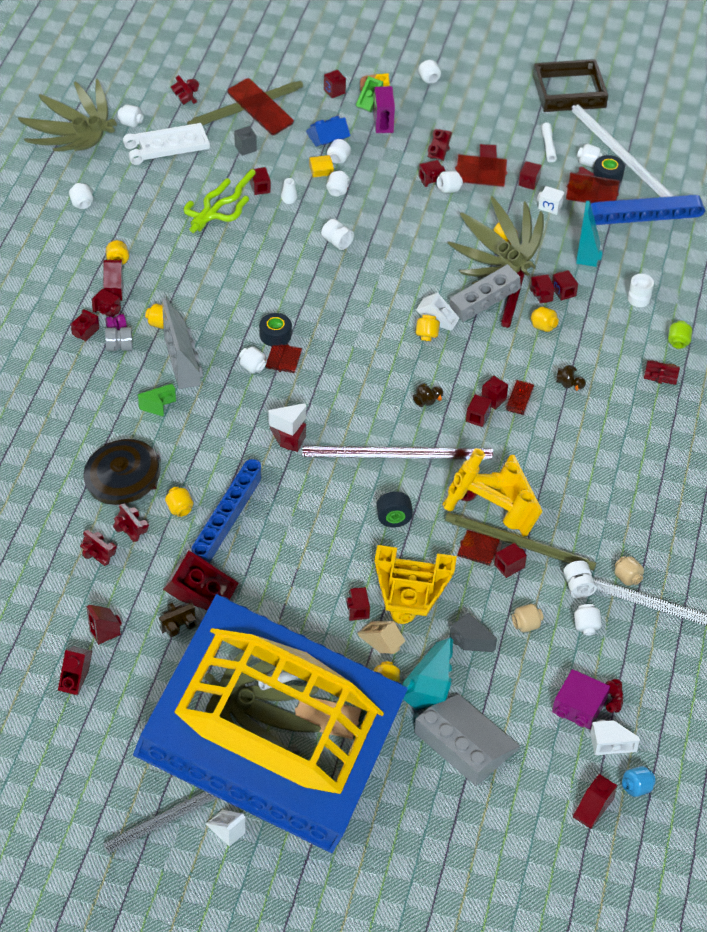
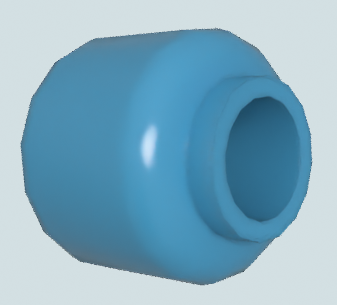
[622,766,655,797]

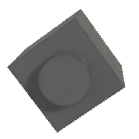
[234,126,257,156]

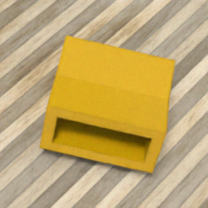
[309,155,334,178]

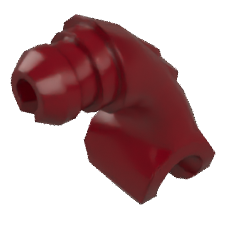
[605,679,623,713]

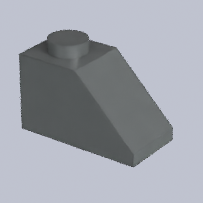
[449,613,497,652]

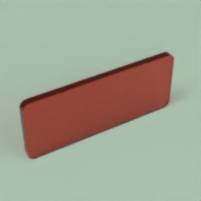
[227,78,294,135]

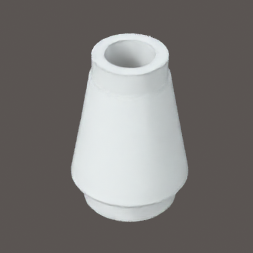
[281,178,298,204]

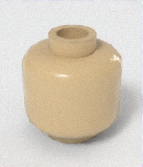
[615,556,644,586]
[512,604,544,633]

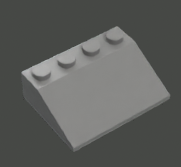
[162,298,203,389]
[414,694,520,786]

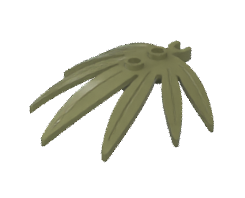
[18,79,117,151]
[448,196,544,284]
[201,650,321,750]

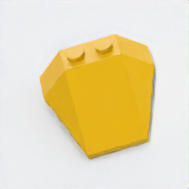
[374,545,457,616]

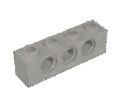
[450,264,521,322]

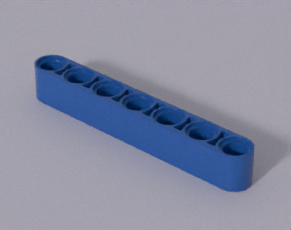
[591,195,705,225]
[191,459,261,563]

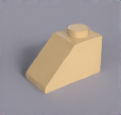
[357,621,406,654]

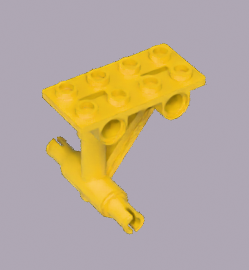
[442,448,542,537]

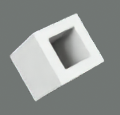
[537,186,565,215]

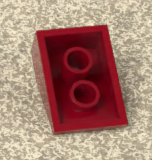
[163,550,239,610]

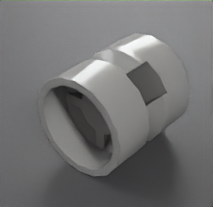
[105,327,132,351]

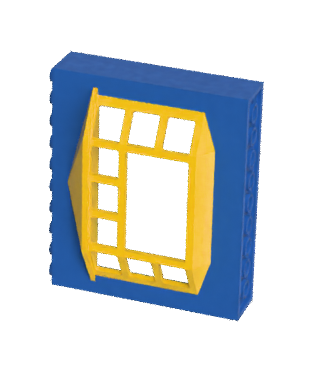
[133,594,408,854]

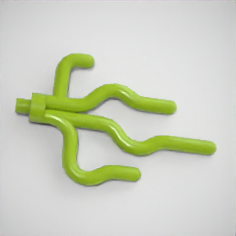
[183,169,256,233]

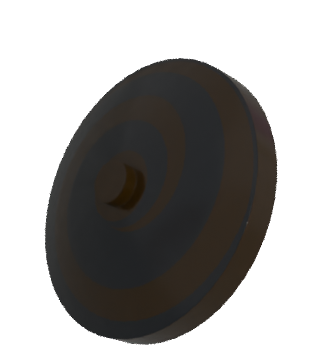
[83,439,161,505]

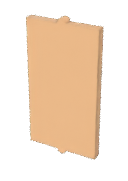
[295,697,362,739]

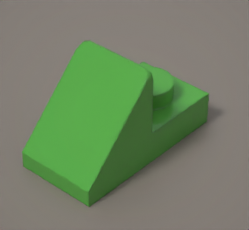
[355,76,383,113]
[137,384,176,416]

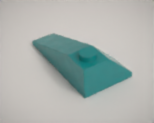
[576,201,603,267]
[402,637,453,711]

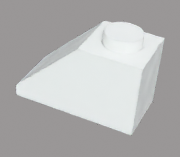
[416,293,459,331]
[590,720,640,755]

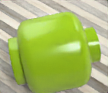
[668,321,693,349]

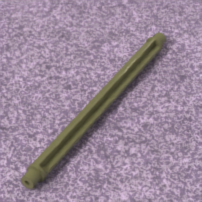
[187,80,303,125]
[445,513,597,571]

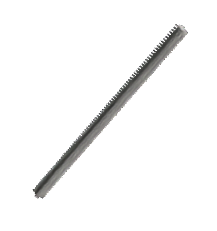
[103,745,301,855]

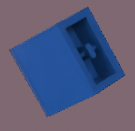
[306,116,351,147]

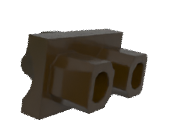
[159,603,197,638]

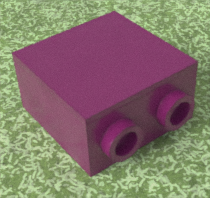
[373,86,395,133]
[552,669,610,730]

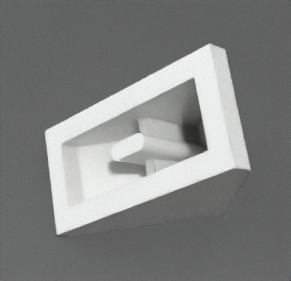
[268,403,306,436]
[206,810,246,847]

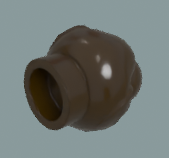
[556,365,586,391]
[413,383,443,407]

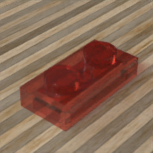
[506,380,534,415]

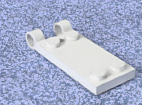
[123,123,210,165]

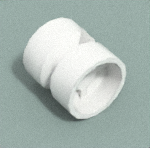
[321,219,354,250]
[628,274,654,307]
[564,561,596,599]

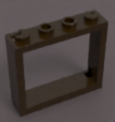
[532,59,608,112]

